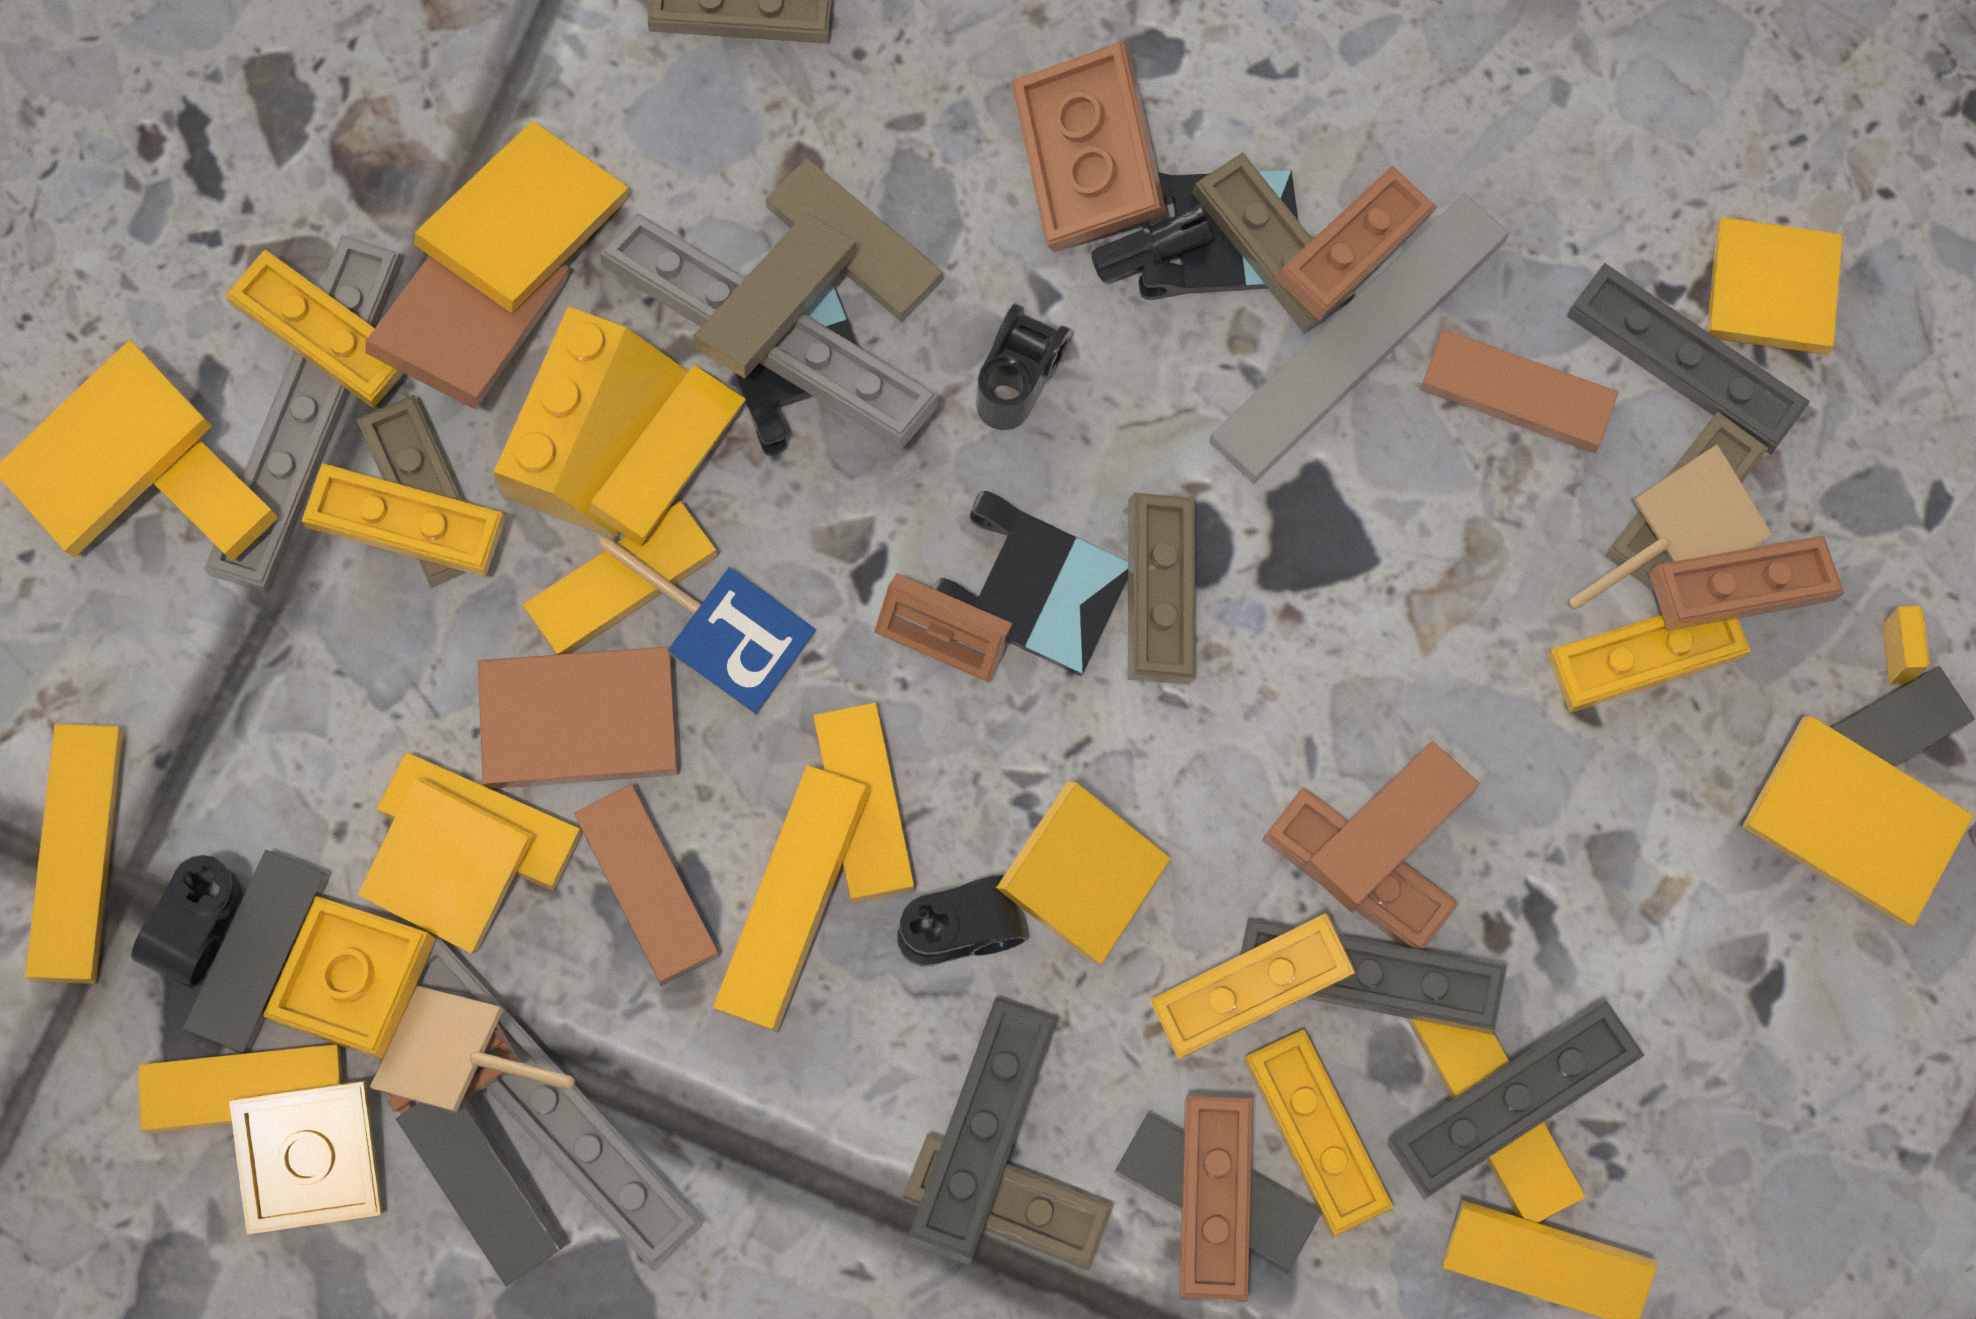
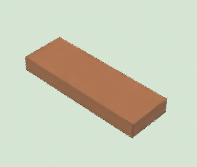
[1275,166,1437,321]
[1420,329,1619,453]
[1649,535,1844,631]
[1304,741,1480,913]
[574,784,719,986]
[1263,787,1459,951]
[1179,1096,1253,1303]

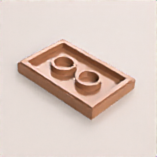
[1011,41,1167,252]
[365,256,569,410]
[477,646,678,789]

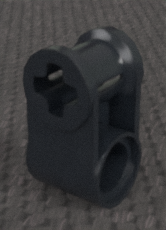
[976,303,1072,430]
[131,855,242,988]
[897,875,1027,967]

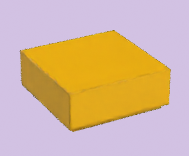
[1882,606,1930,685]

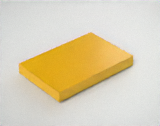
[414,120,629,314]
[0,339,212,558]
[1742,715,1974,927]

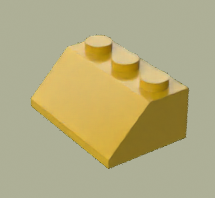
[493,306,689,540]

